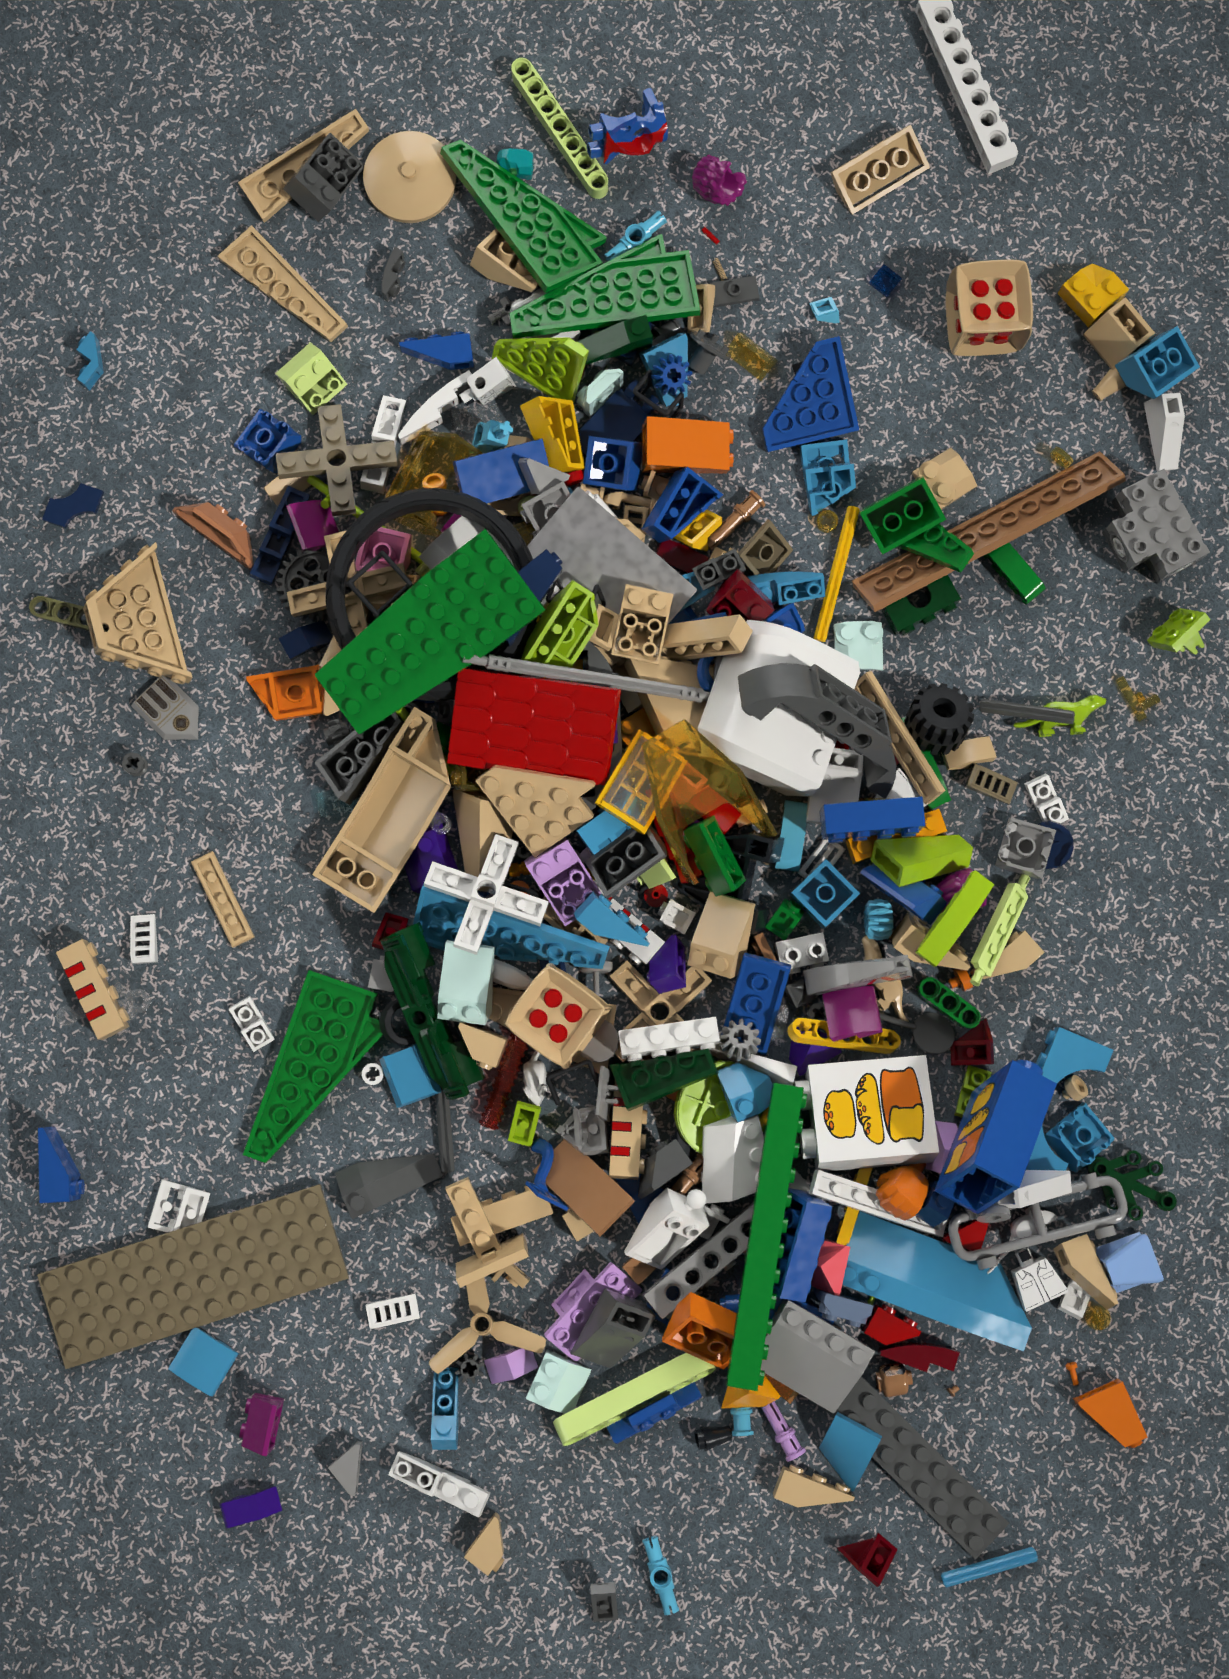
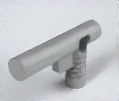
[487,296,512,326]

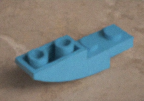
[748,572,825,605]

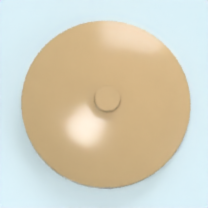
[363,131,456,223]

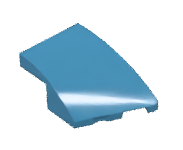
[799,439,856,516]
[819,1412,882,1492]

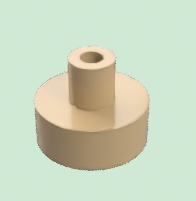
[1062,1075,1088,1101]

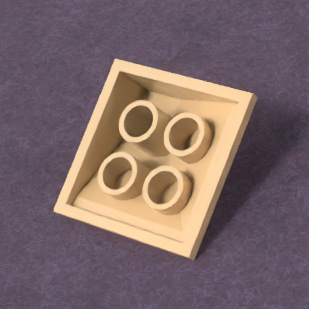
[470,229,539,292]

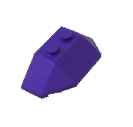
[404,811,458,894]

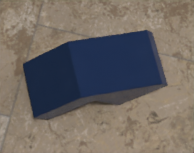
[279,621,333,661]

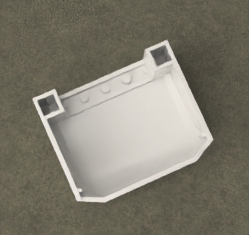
[698,620,860,797]

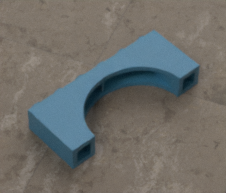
[1026,1027,1114,1171]

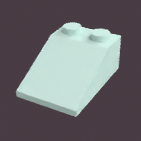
[437,940,495,1025]

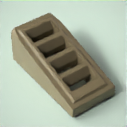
[965,764,1018,805]

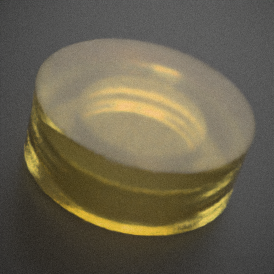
[1050,446,1074,468]

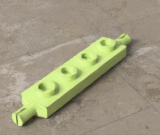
[970,874,1031,986]

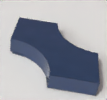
[42,483,104,529]

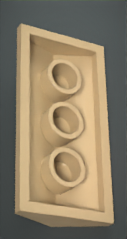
[831,125,930,215]

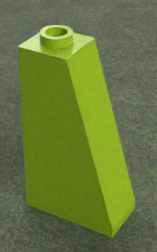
[871,834,973,887]

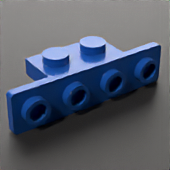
[607,1382,702,1444]

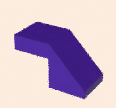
[220,1486,282,1528]

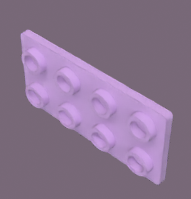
[544,1262,642,1362]

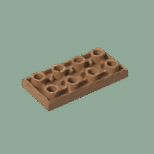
[533,1139,635,1237]

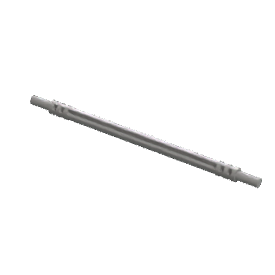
[462,654,710,703]

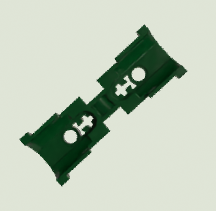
[380,922,485,1100]

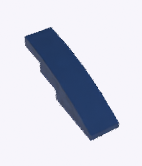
[250,486,310,586]

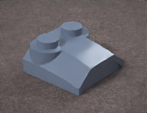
[814,1288,873,1328]

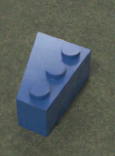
[641,467,724,543]

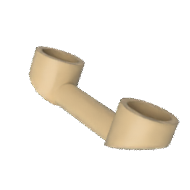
[603,491,657,516]

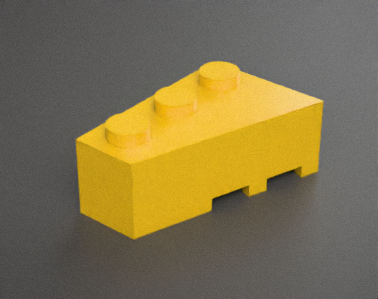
[520,396,585,474]

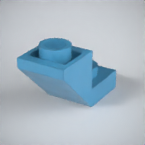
[76,331,104,391]

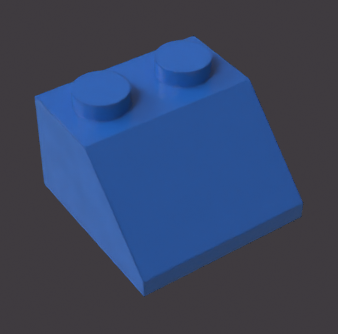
[583,436,643,490]

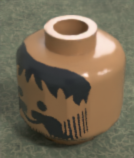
[875,1363,913,1397]

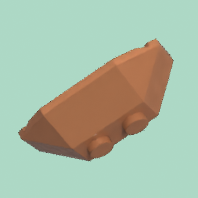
[172,502,254,570]

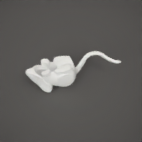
[523,1051,547,1106]
[987,1207,1057,1274]

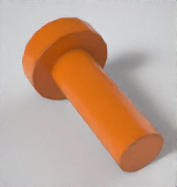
[1065,1362,1079,1385]

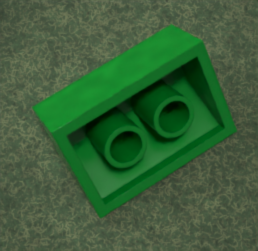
[860,475,946,555]
[683,815,746,897]

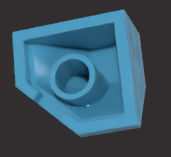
[717,1062,772,1122]

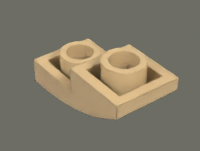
[941,736,997,770]

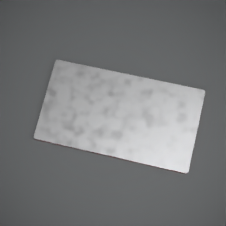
[527,487,697,633]

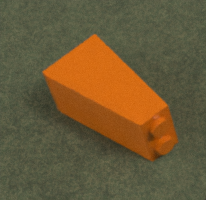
[642,416,734,474]

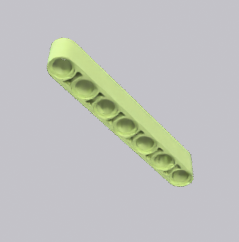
[511,58,608,199]
[553,1353,716,1446]

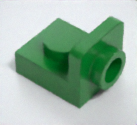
[765,899,804,940]

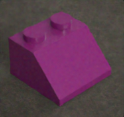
[239,1393,284,1456]

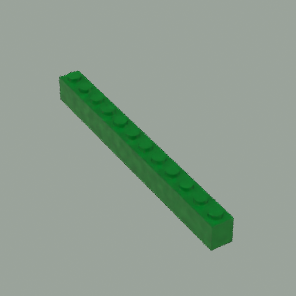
[726,1083,807,1391]

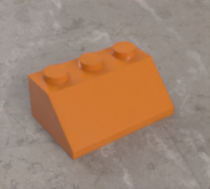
[662,1292,737,1370]

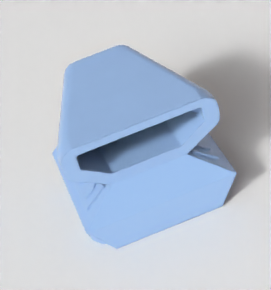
[1096,1232,1164,1293]

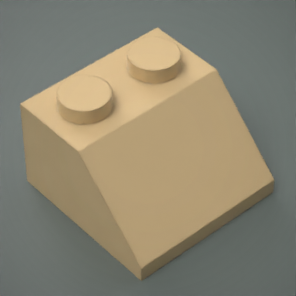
[458,1022,509,1070]

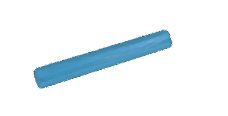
[941,1547,1038,1587]

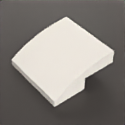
[147,1179,210,1232]

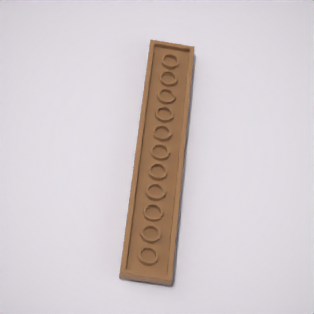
[852,451,1126,612]

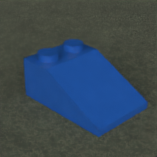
[38,1126,85,1203]

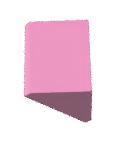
[355,527,412,572]

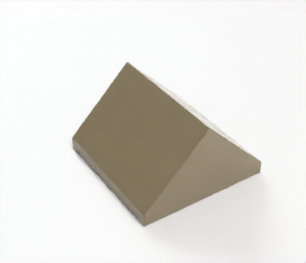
[738,519,793,576]

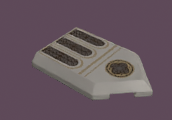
[131,675,199,740]

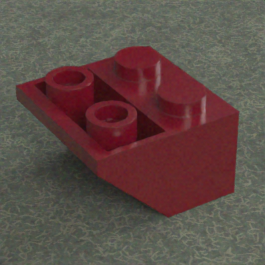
[706,569,774,622]

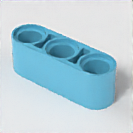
[775,800,808,872]

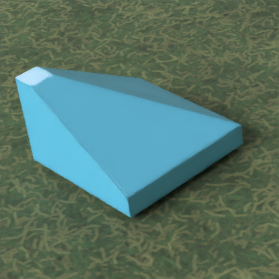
[809,297,840,324]

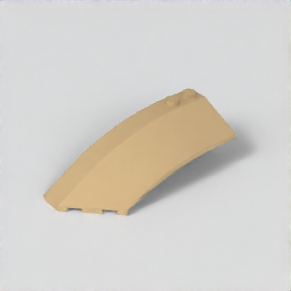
[312,707,451,913]

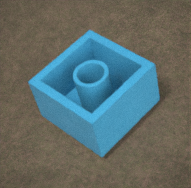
[789,859,860,929]

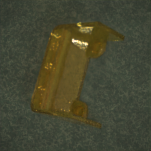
[384,431,483,537]

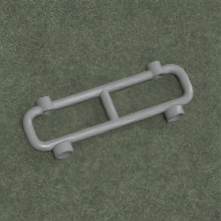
[948,1172,1128,1270]

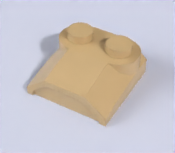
[912,448,977,510]

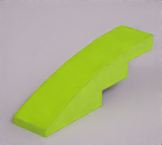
[915,870,994,967]

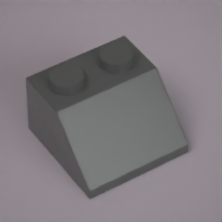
[638,1139,693,1200]

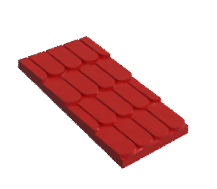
[447,667,621,786]

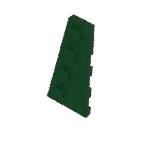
[610,1049,719,1111]

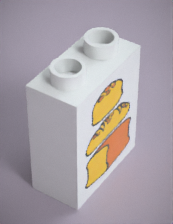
[794,1055,939,1172]

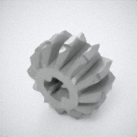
[719,1019,761,1061]

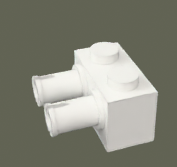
[774,932,829,975]

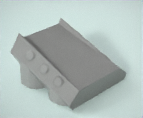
[995,817,1056,879]

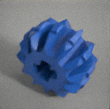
[651,354,692,396]

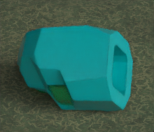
[497,148,534,180]

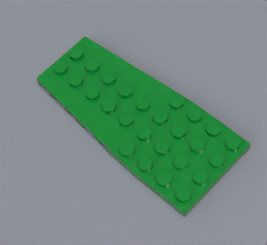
[315,529,546,734]

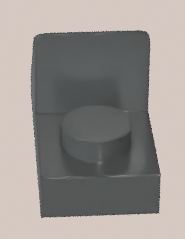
[590,1582,618,1622]

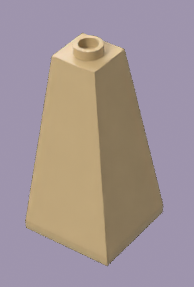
[453,788,513,892]

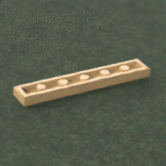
[854,671,945,805]

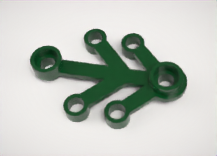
[1087,1150,1177,1221]

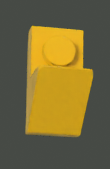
[674,509,722,551]

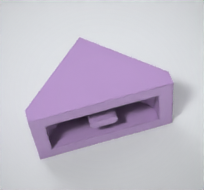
[484,1348,538,1384]

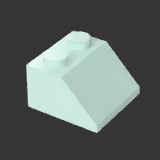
[526,1349,592,1414]

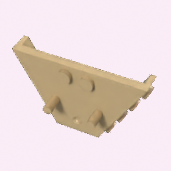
[83,542,193,684]

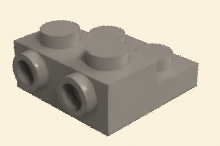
[520,481,571,537]

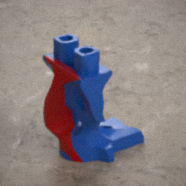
[586,88,668,164]

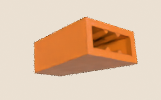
[1073,1379,1148,1448]

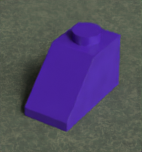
[647,935,686,994]

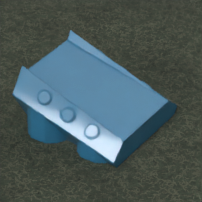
[379,1044,442,1108]
[1045,1102,1115,1172]

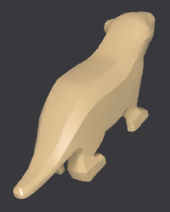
[862,936,909,1022]

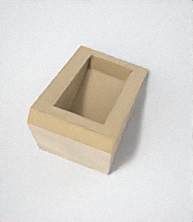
[589,604,619,651]

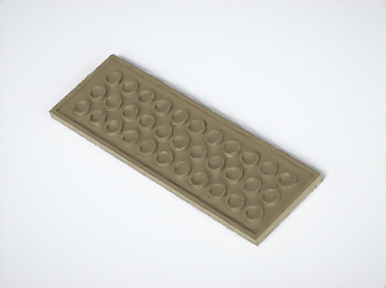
[37,1183,349,1369]

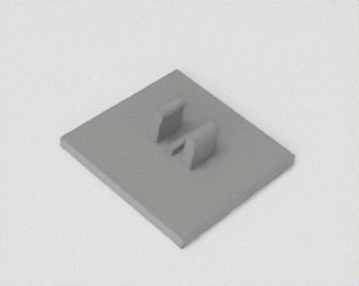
[595,1066,619,1122]

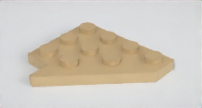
[475,765,596,857]

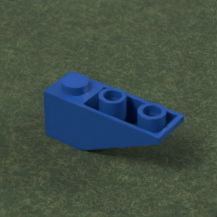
[399,331,474,370]

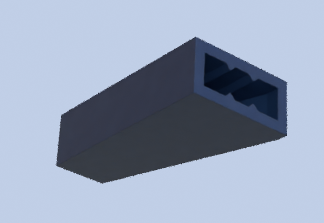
[505,549,562,647]

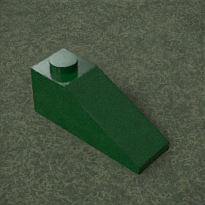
[578,315,653,365]

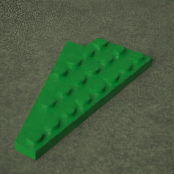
[243,970,383,1163]

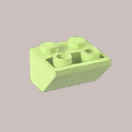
[275,343,347,415]

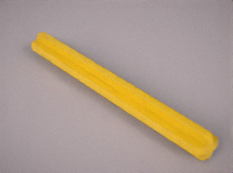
[813,506,860,642]

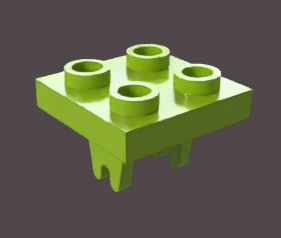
[1147,608,1210,655]

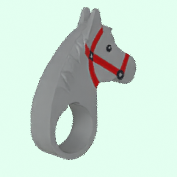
[803,955,913,996]

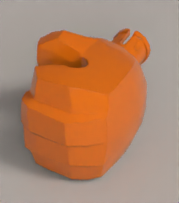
[876,1163,929,1221]

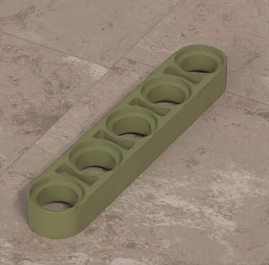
[29,596,107,632]

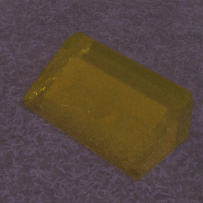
[728,332,778,381]

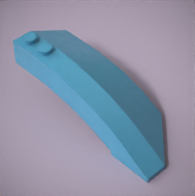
[842,1211,1032,1352]

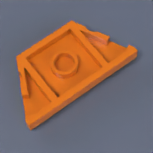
[246,665,325,721]

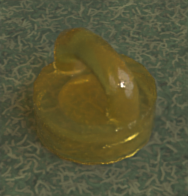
[1085,1305,1111,1330]

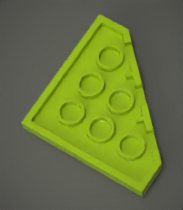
[492,337,589,403]

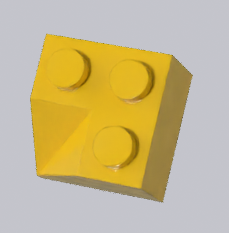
[1058,263,1129,328]

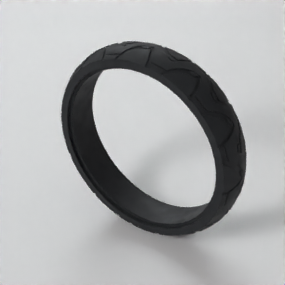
[325,488,538,701]

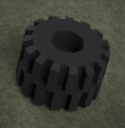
[904,683,974,755]

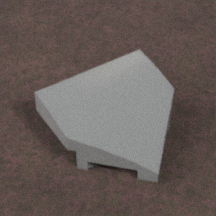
[555,1106,609,1155]

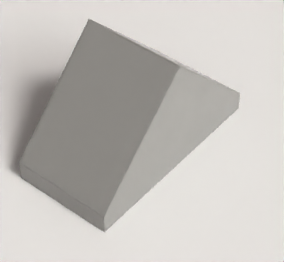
[518,458,570,494]
[328,1441,363,1496]

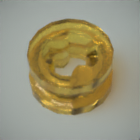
[816,510,838,533]

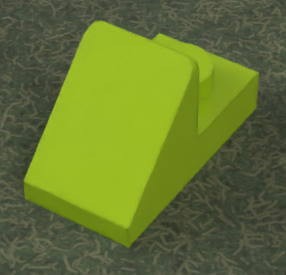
[508,1101,541,1147]

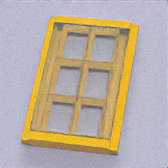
[595,729,687,835]

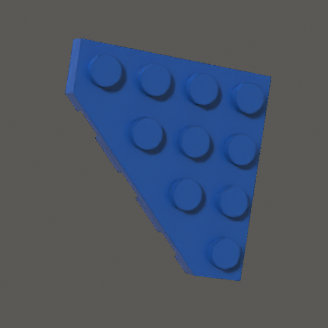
[762,336,859,452]

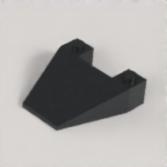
[672,832,785,934]

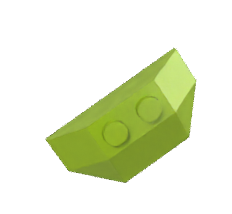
[521,580,598,668]

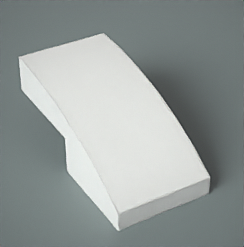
[1057,1279,1091,1320]

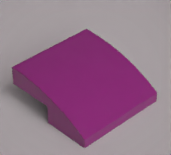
[286,500,339,551]
[822,986,883,1042]

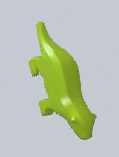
[1013,695,1106,737]

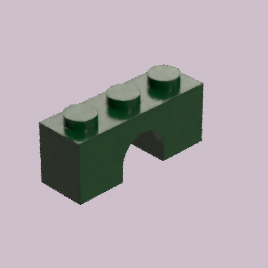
[882,575,961,636]

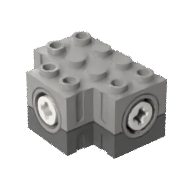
[1102,469,1210,584]

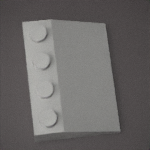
[761,1299,875,1414]

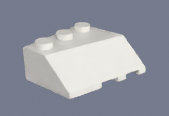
[701,1115,764,1204]

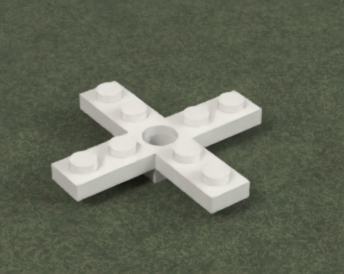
[424,834,549,955]

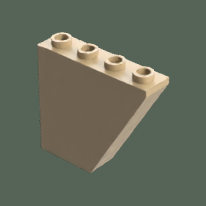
[624,656,714,758]

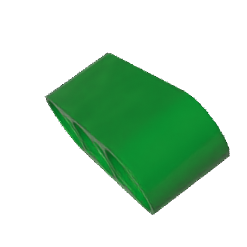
[984,543,1046,605]
[916,977,981,1029]

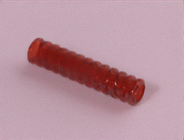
[478,1033,528,1130]

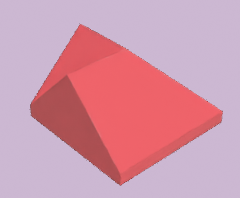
[811,1239,850,1296]

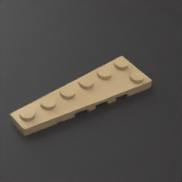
[238,109,369,223]
[218,225,348,342]

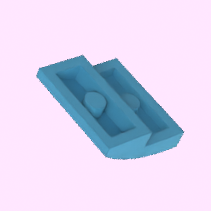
[168,1327,239,1397]

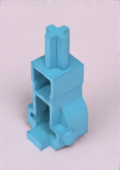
[471,420,513,455]

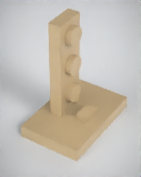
[446,1177,529,1288]

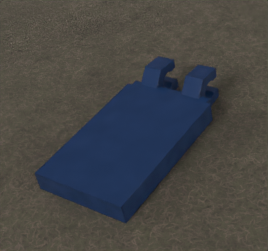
[578,379,660,457]

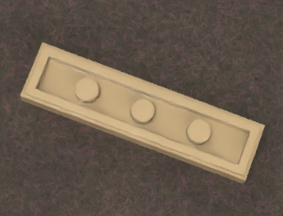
[191,851,255,948]

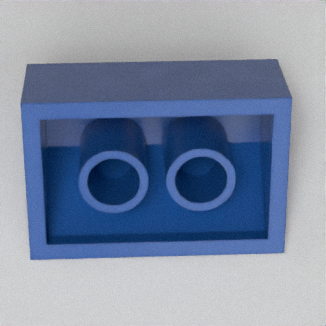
[860,864,948,926]

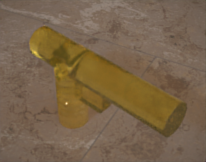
[1115,676,1160,722]

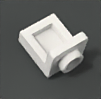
[657,899,696,935]
[699,1203,730,1239]

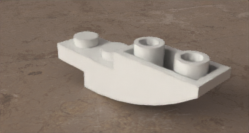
[388,1451,490,1517]

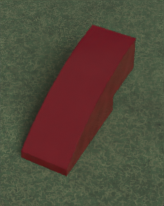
[877,1342,960,1372]

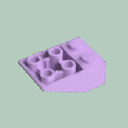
[524,837,602,926]

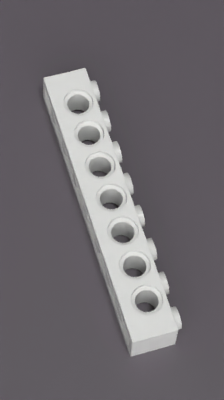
[915,0,1018,174]

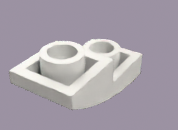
[1024,774,1069,823]
[229,996,275,1052]

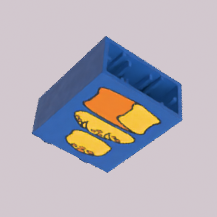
[934,1060,1057,1214]

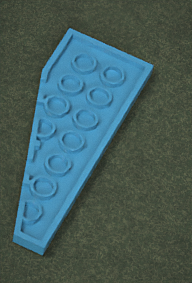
[413,884,610,969]

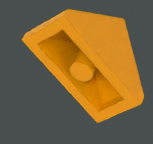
[721,1376,781,1409]

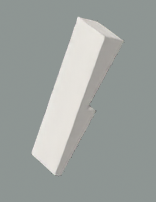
[360,395,406,494]
[710,1041,797,1086]

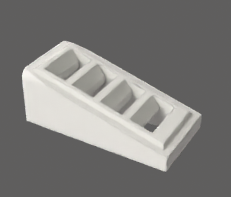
[130,914,158,964]
[366,1293,420,1329]

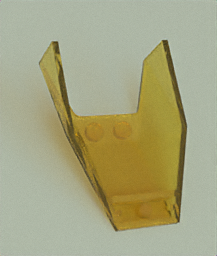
[642,719,778,885]

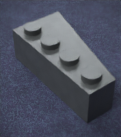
[314,712,404,805]

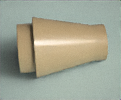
[1092,367,1125,401]

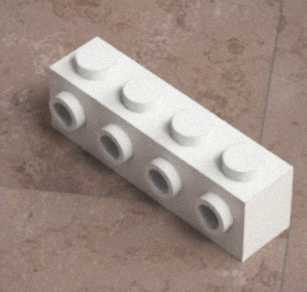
[618,1017,720,1061]

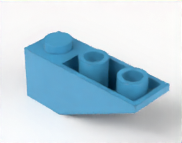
[574,892,650,947]
[431,1368,459,1450]

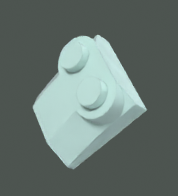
[577,369,623,418]
[833,621,883,671]

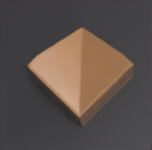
[622,1257,656,1285]

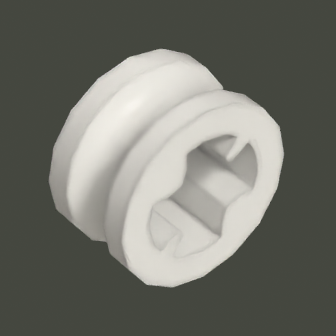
[362,1063,384,1085]

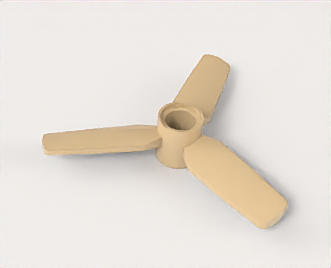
[429,1277,546,1374]

